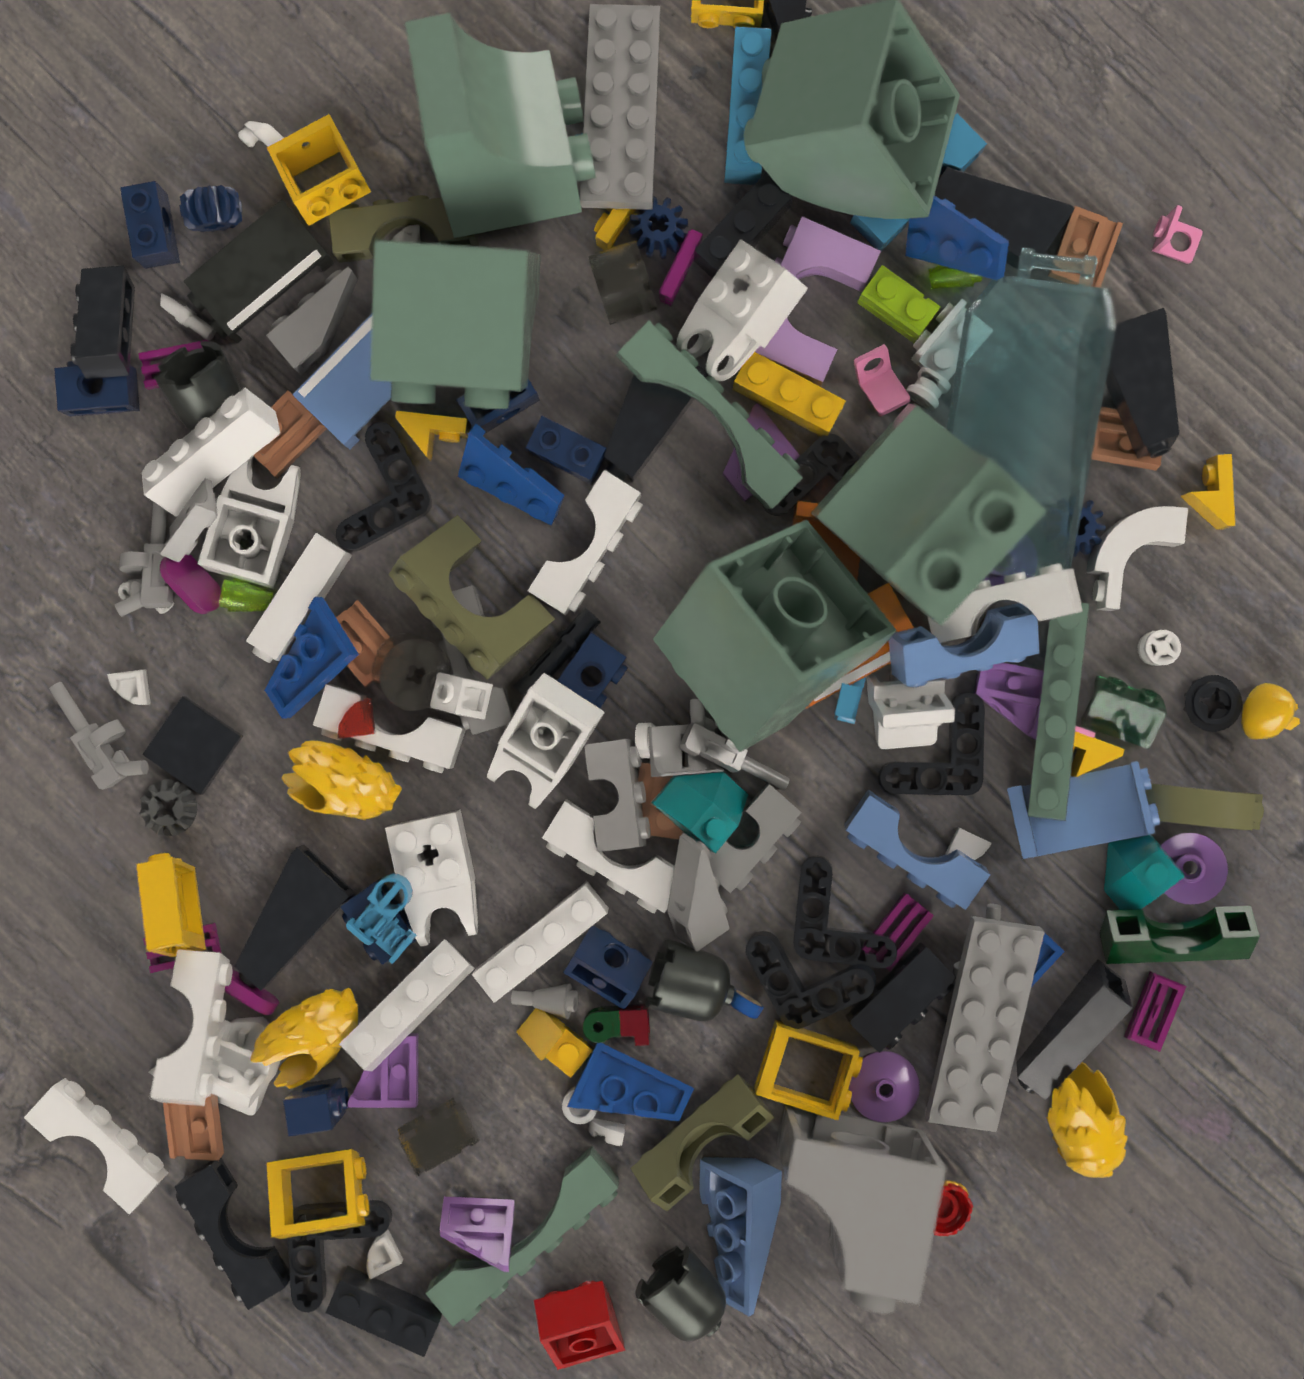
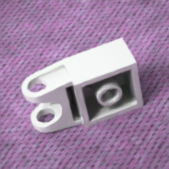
[676,239,808,381]
[198,456,301,589]
[487,673,605,809]
[385,810,478,947]

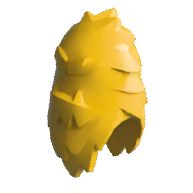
[282,740,402,820]
[250,988,358,1089]
[1046,1062,1128,1178]

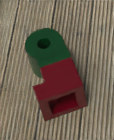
[583,1004,651,1046]

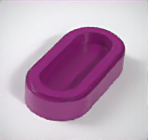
[160,554,223,614]
[224,969,279,1015]

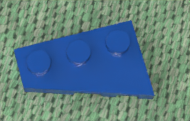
[905,195,1009,280]
[458,423,564,525]
[265,597,359,719]
[566,1043,694,1121]

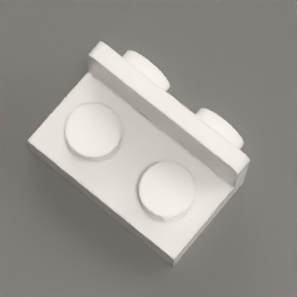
[911,299,991,381]

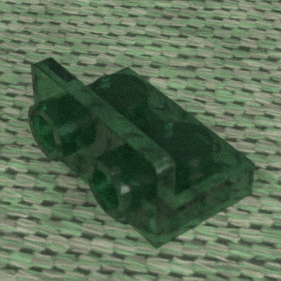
[1081,676,1167,749]

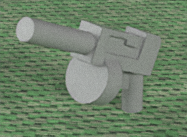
[115,502,173,617]
[49,682,149,790]
[680,699,790,790]

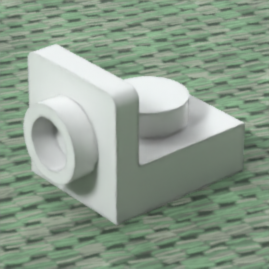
[430,673,493,720]

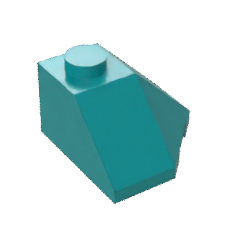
[651,772,748,854]
[1104,834,1185,910]

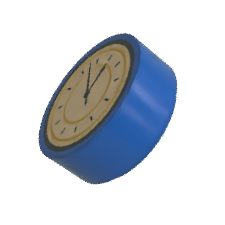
[730,989,764,1019]

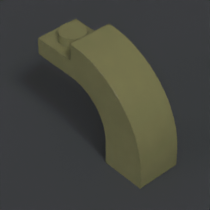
[1145,783,1264,830]

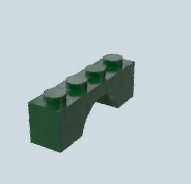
[1099,906,1260,964]

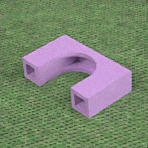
[755,216,881,387]

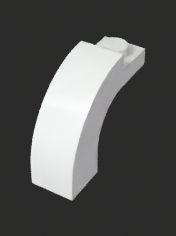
[1086,506,1188,611]

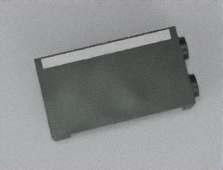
[183,199,334,344]

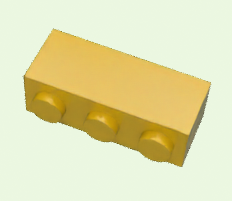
[732,352,846,437]

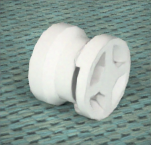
[906,367,951,411]
[1138,630,1181,666]

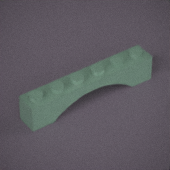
[616,321,803,509]
[1028,603,1089,821]
[425,1146,619,1327]

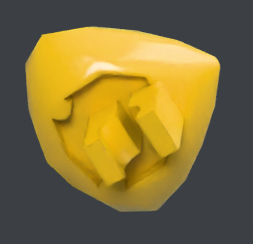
[1241,683,1300,740]

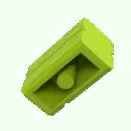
[857,265,941,343]

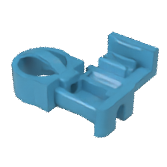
[834,677,866,724]
[346,873,417,964]

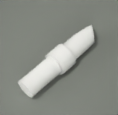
[161,293,216,341]

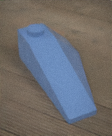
[699,1157,782,1316]

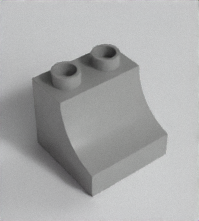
[776,1104,946,1313]

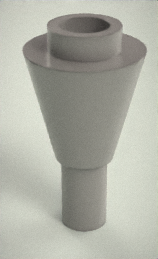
[511,983,578,1019]

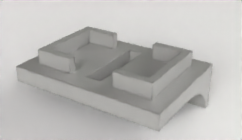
[159,478,218,562]
[648,724,724,777]

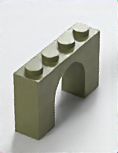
[388,515,555,680]

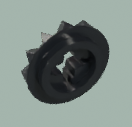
[1183,675,1242,732]

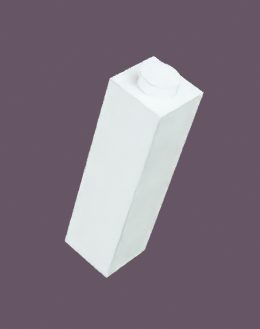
[246,533,352,663]

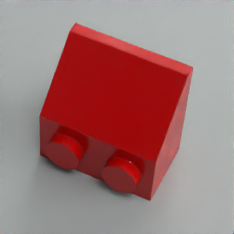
[534,1280,625,1370]

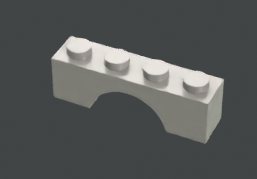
[432,586,514,735]

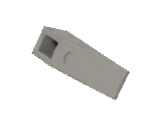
[266,267,358,375]
[667,833,730,952]

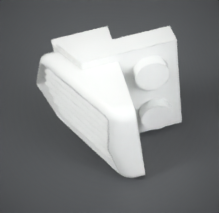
[866,663,955,749]
[210,1017,281,1116]

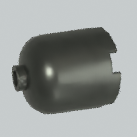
[154,341,241,431]
[645,939,735,1022]
[635,1246,727,1342]

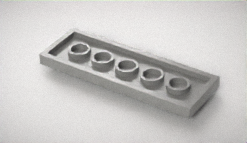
[580,4,661,210]
[925,916,1044,1132]

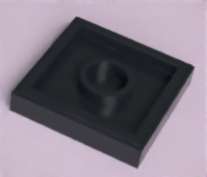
[142,696,243,795]

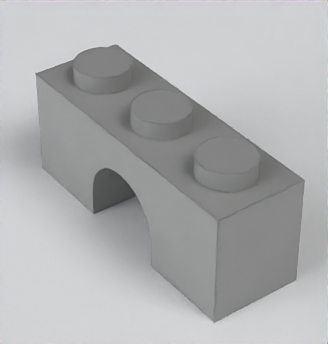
[584,739,651,852]
[710,782,802,893]

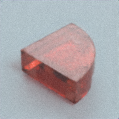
[338,698,376,739]

